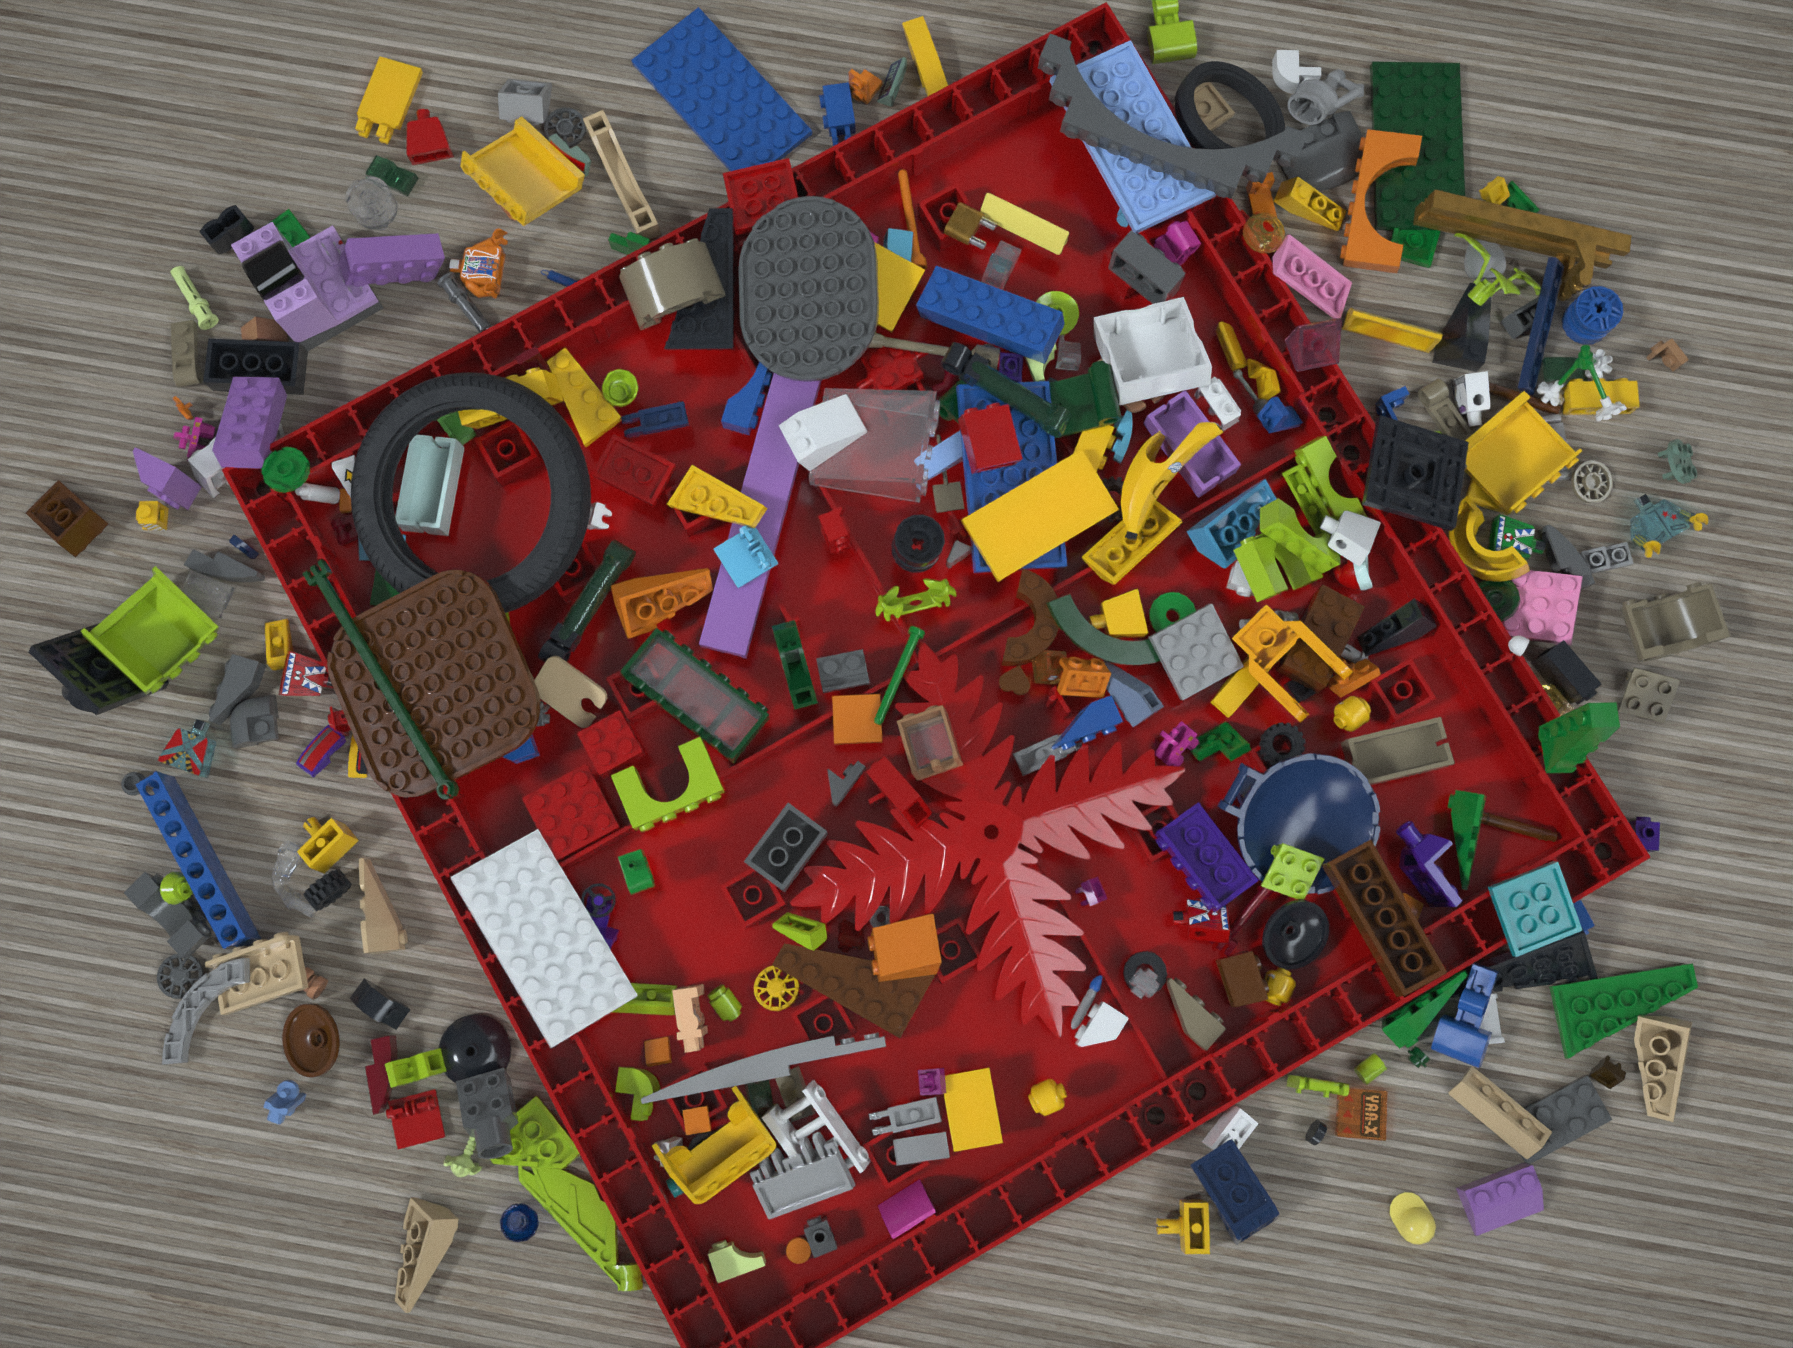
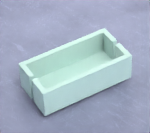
[395,435,465,536]

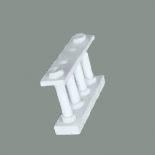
[762,1080,871,1173]

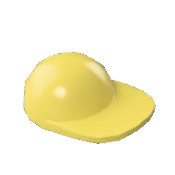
[1389,1192,1436,1245]

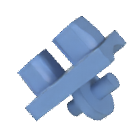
[263,1080,306,1124]

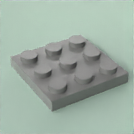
[1149,604,1244,700]

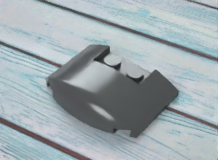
[1280,111,1363,192]

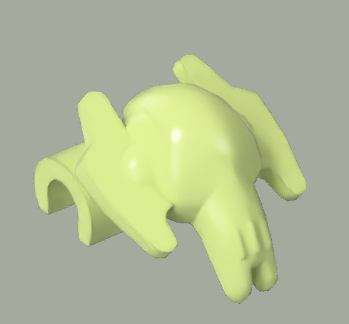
[443,1137,482,1177]

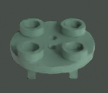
[1658,439,1697,484]

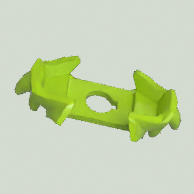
[875,578,957,621]

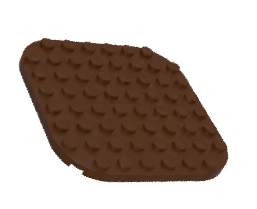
[327,570,540,797]

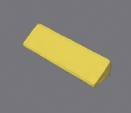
[980,193,1069,255]

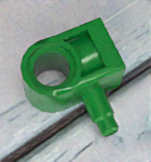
[618,849,655,895]

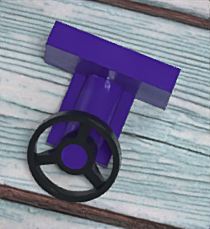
[581,883,619,949]

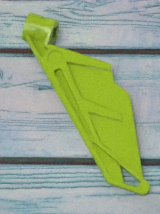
[518,1166,643,1291]

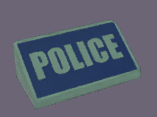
[877,57,907,107]

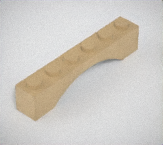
[583,110,661,240]

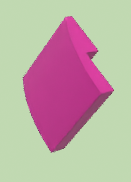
[878,1179,936,1239]

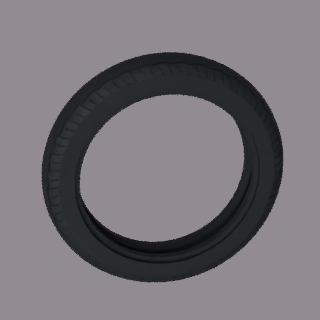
[351,372,591,613]

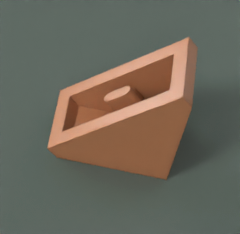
[241,317,289,342]

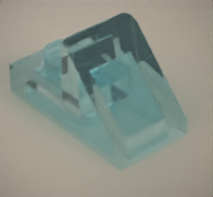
[981,241,1021,290]

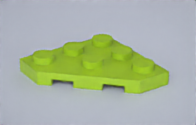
[490,1096,580,1169]

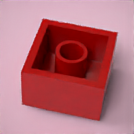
[577,710,646,778]

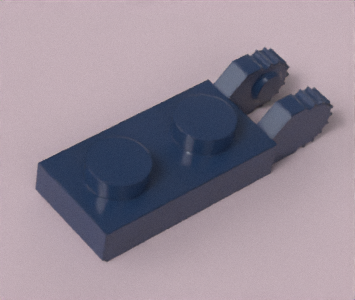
[621,401,689,438]

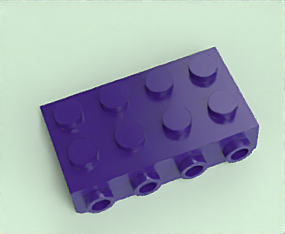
[1155,802,1259,913]

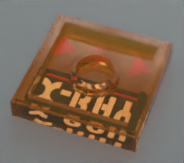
[1335,1088,1388,1141]

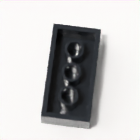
[203,338,308,395]

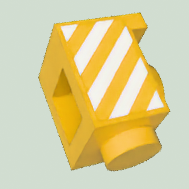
[136,501,169,530]

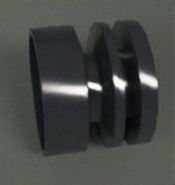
[891,515,945,573]

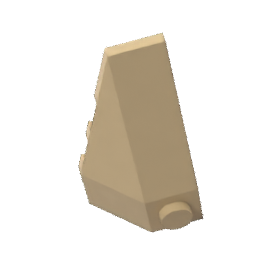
[359,858,408,954]
[1634,1015,1692,1122]
[395,1197,459,1313]

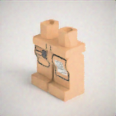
[672,984,708,1053]

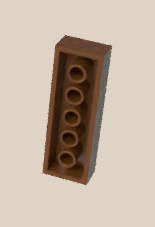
[1322,840,1447,997]

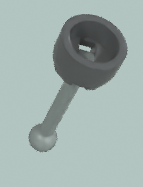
[1233,369,1268,419]

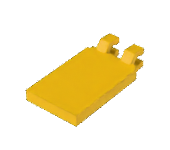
[355,56,423,144]

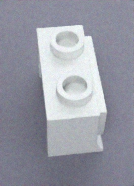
[1194,377,1241,431]

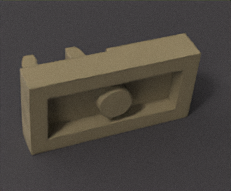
[775,1066,816,1122]

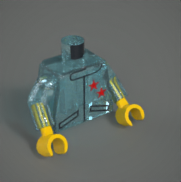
[1630,494,1708,558]

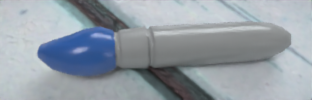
[1071,975,1103,1029]

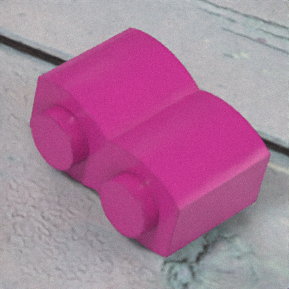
[1154,221,1201,266]

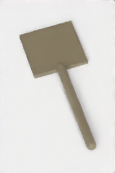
[932,435,964,513]

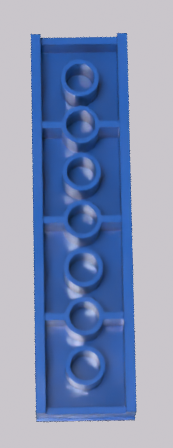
[135,771,262,949]

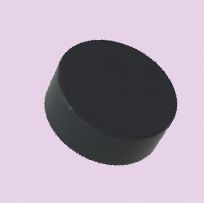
[1305,1120,1327,1145]

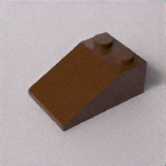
[26,480,108,558]

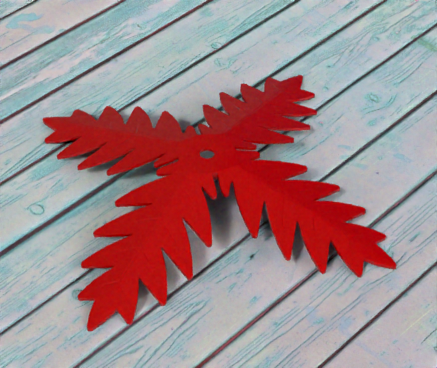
[790,642,1185,1038]

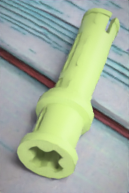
[170,266,219,330]

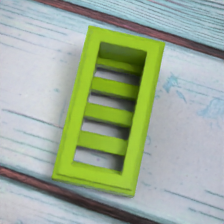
[772,912,827,951]

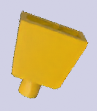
[1089,589,1148,639]

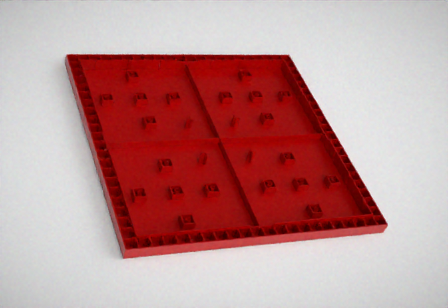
[222,2,1651,1348]

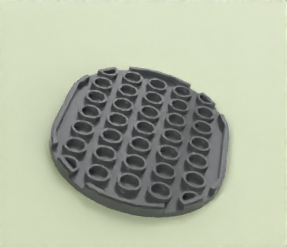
[739,196,879,382]

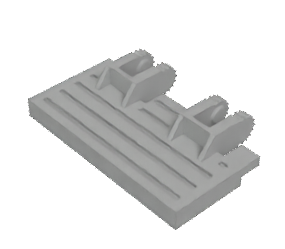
[749,1132,856,1219]

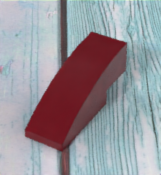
[365,1035,398,1115]

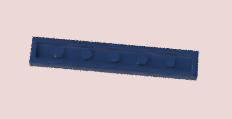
[1518,257,1565,395]

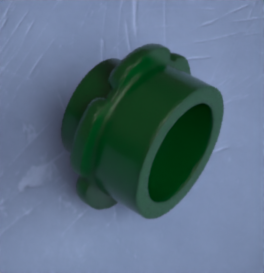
[1407,1046,1430,1068]

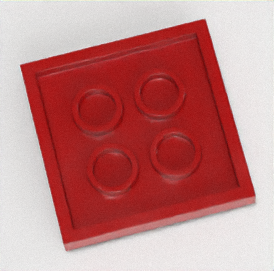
[723,158,798,235]
[522,763,621,861]

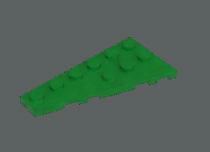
[1549,963,1698,1059]

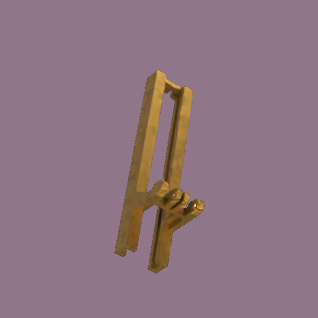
[1413,190,1632,301]

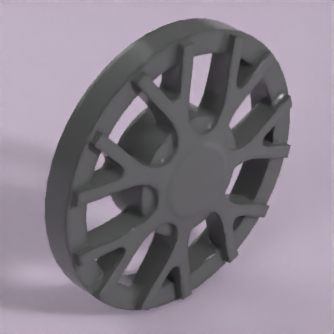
[544,108,586,148]
[157,954,204,999]

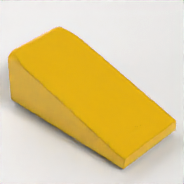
[265,619,293,671]

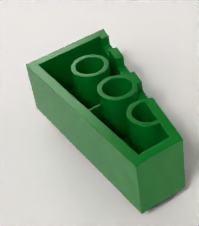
[1538,702,1620,773]

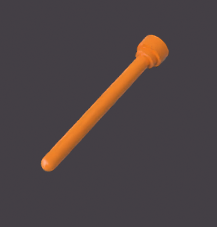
[898,169,927,270]

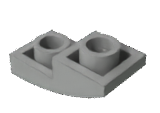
[1581,542,1634,574]
[893,1132,950,1166]

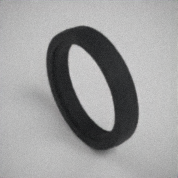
[1174,61,1285,150]

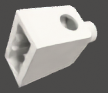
[1320,511,1381,566]

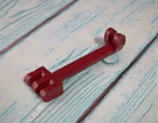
[1209,881,1274,956]

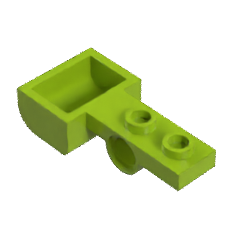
[1146,0,1197,65]

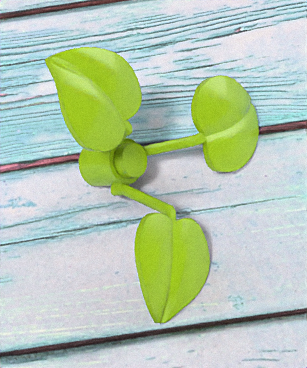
[1454,233,1541,306]

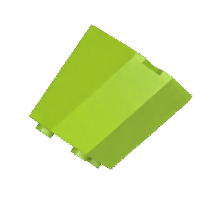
[81,566,219,695]

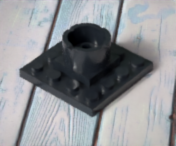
[1362,415,1469,531]
[28,623,169,715]

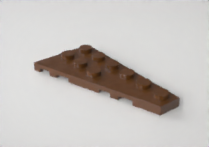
[772,943,935,1038]

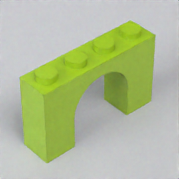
[1233,533,1323,602]
[611,737,725,832]

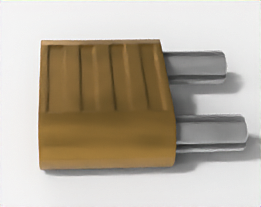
[944,202,997,249]

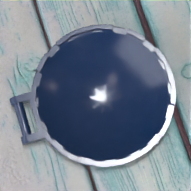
[1217,753,1381,895]

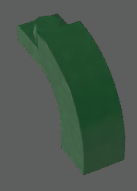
[772,620,818,709]

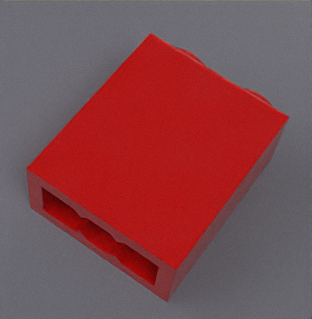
[958,403,1022,474]
[866,756,933,829]

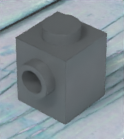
[804,1215,837,1258]

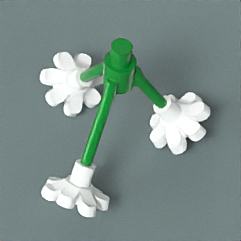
[1537,345,1627,421]

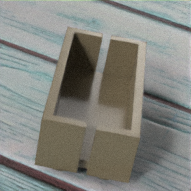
[1341,717,1455,785]

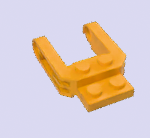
[1232,605,1353,723]

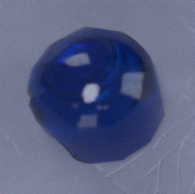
[499,1203,539,1242]

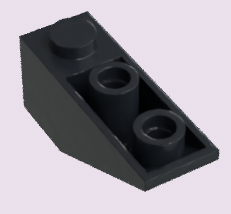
[1357,598,1437,656]

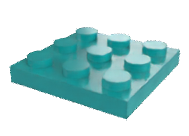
[1488,861,1583,957]

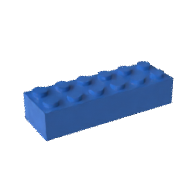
[916,266,1065,364]

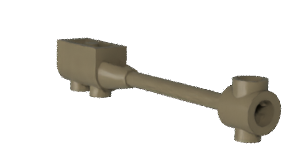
[868,332,1000,371]

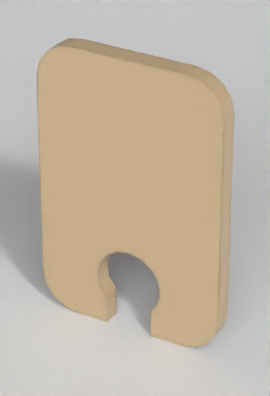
[535,656,607,728]

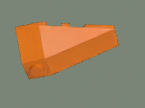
[611,568,713,638]

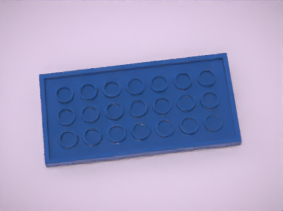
[631,7,812,171]
[956,381,1067,573]

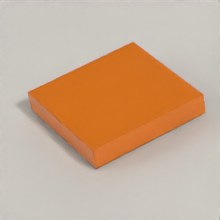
[832,694,882,745]

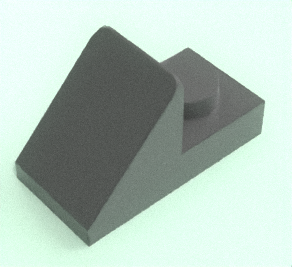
[827,761,866,807]

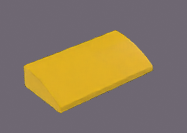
[1342,308,1443,353]

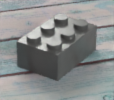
[1108,230,1185,304]
[744,803,828,892]

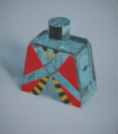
[157,719,216,778]

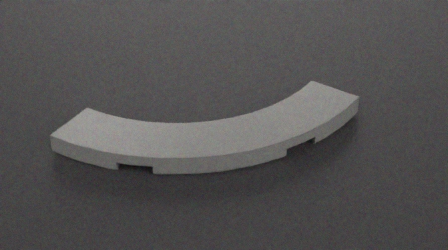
[162,958,250,1065]

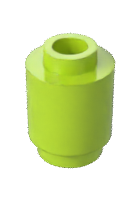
[708,984,742,1022]

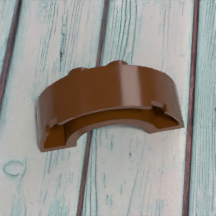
[1002,569,1059,666]

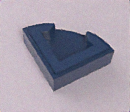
[229,535,259,559]

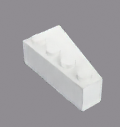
[188,424,285,499]

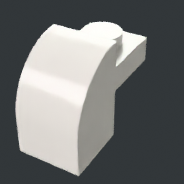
[1272,50,1321,94]

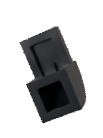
[350,978,410,1030]

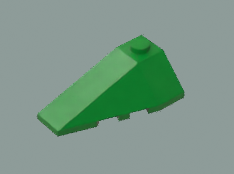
[1448,790,1486,890]
[1382,968,1467,1049]

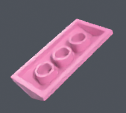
[1272,234,1352,321]

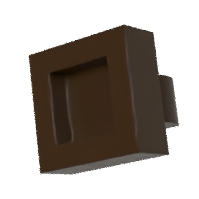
[1589,1055,1626,1089]

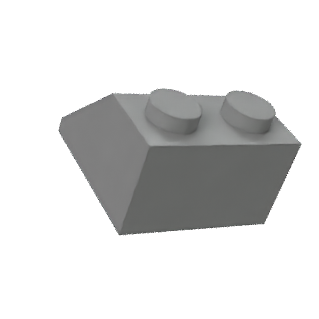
[498,79,552,125]

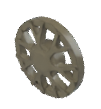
[1571,460,1613,503]

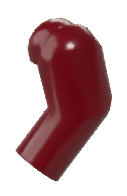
[932,370,959,397]

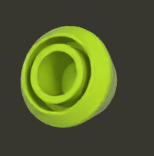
[160,871,193,905]

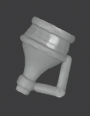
[1288,69,1364,125]

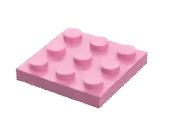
[1502,570,1583,646]

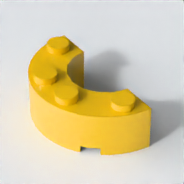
[1449,496,1530,582]

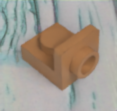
[1646,339,1689,372]

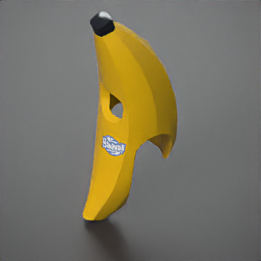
[1121,422,1223,541]

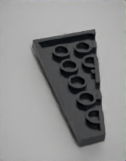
[664,208,734,350]
[1450,928,1598,998]

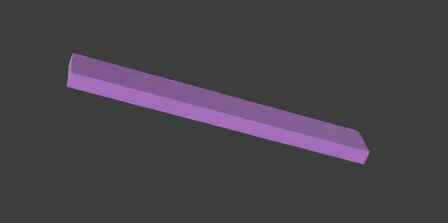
[699,373,822,658]

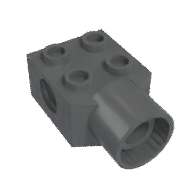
[456,1068,519,1159]

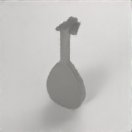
[1464,239,1506,280]

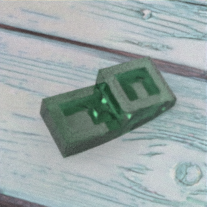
[365,155,419,196]
[1542,357,1588,384]

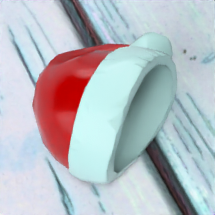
[1333,555,1373,590]

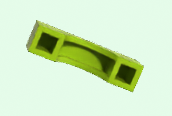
[1294,436,1367,521]
[1260,498,1341,573]

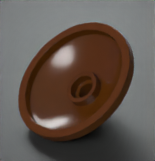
[282,1003,340,1078]

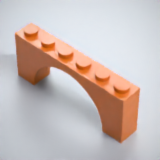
[1340,129,1422,273]

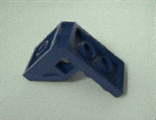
[1190,1139,1280,1245]

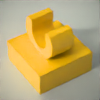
[1479,176,1510,205]

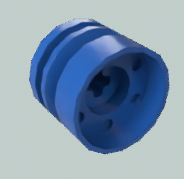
[1562,286,1623,345]

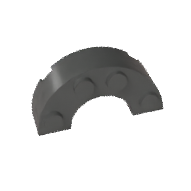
[124,872,211,959]

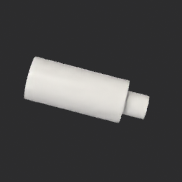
[295,483,340,504]

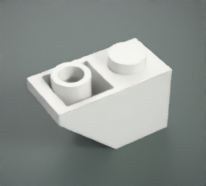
[1075,1002,1129,1047]

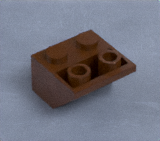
[1216,951,1269,1007]

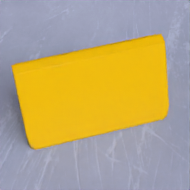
[1216,322,1247,371]

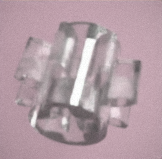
[1129,968,1160,999]

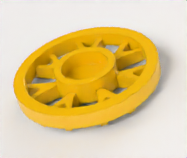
[754,966,799,1011]

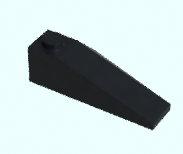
[1432,282,1492,372]

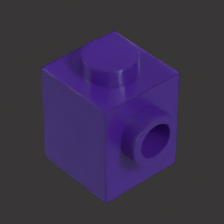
[1629,817,1660,853]

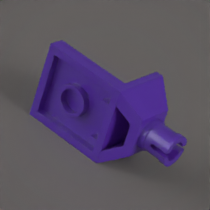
[1396,821,1462,907]

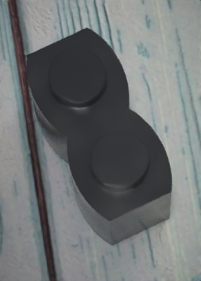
[200,205,254,254]

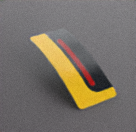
[348,734,367,778]

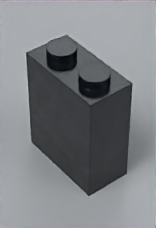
[1530,640,1601,706]

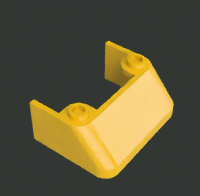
[652,1085,776,1204]

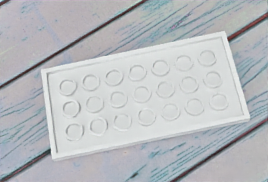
[451,829,638,1048]

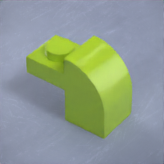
[385,1048,447,1088]
[615,1067,661,1121]

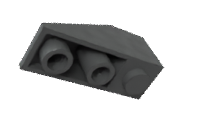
[209,654,266,725]

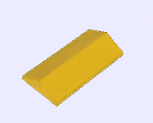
[1082,501,1182,585]

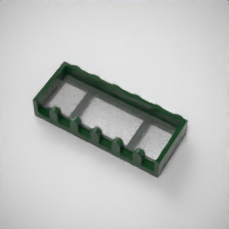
[620,628,770,764]

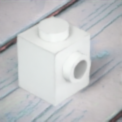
[1226,561,1254,597]

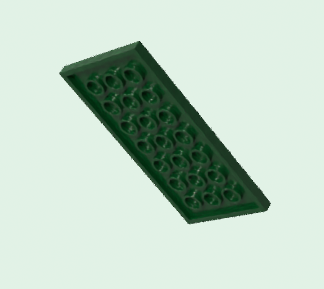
[1370,61,1465,230]

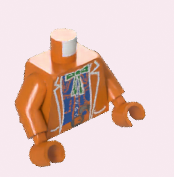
[450,228,508,299]

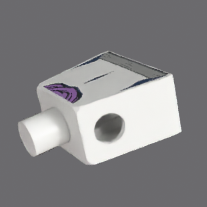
[1451,371,1490,427]

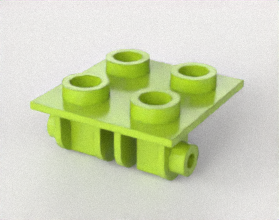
[1261,843,1325,900]

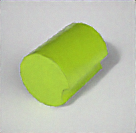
[1354,1053,1387,1085]

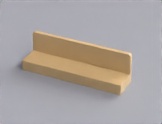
[1449,1066,1552,1159]

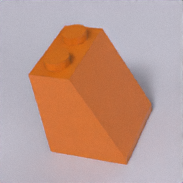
[868,914,942,982]

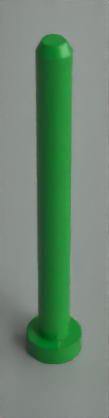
[874,626,925,725]

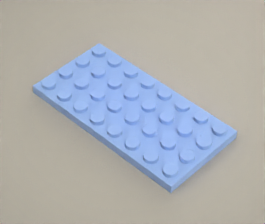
[1050,40,1216,234]

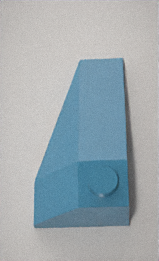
[1187,479,1277,568]

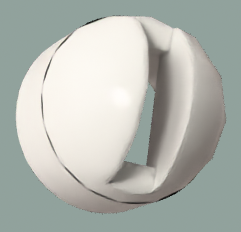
[1508,635,1530,656]

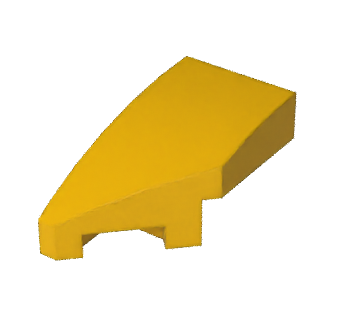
[1247,359,1280,400]

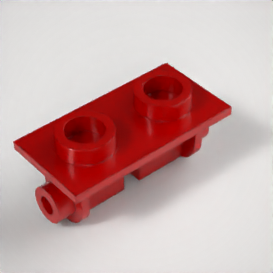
[328,707,351,737]

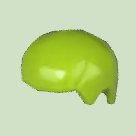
[602,369,638,407]

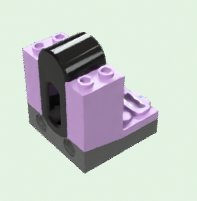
[231,222,383,351]

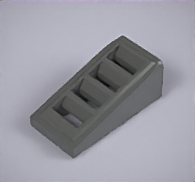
[1501,297,1539,339]

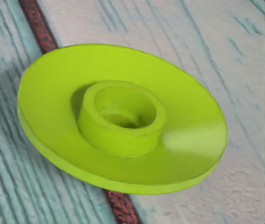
[1036,291,1079,336]

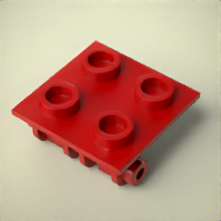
[386,1089,446,1150]

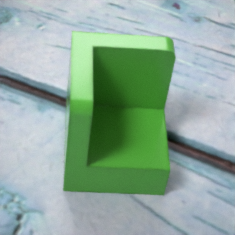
[438,412,477,445]

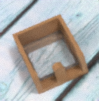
[897,705,963,781]

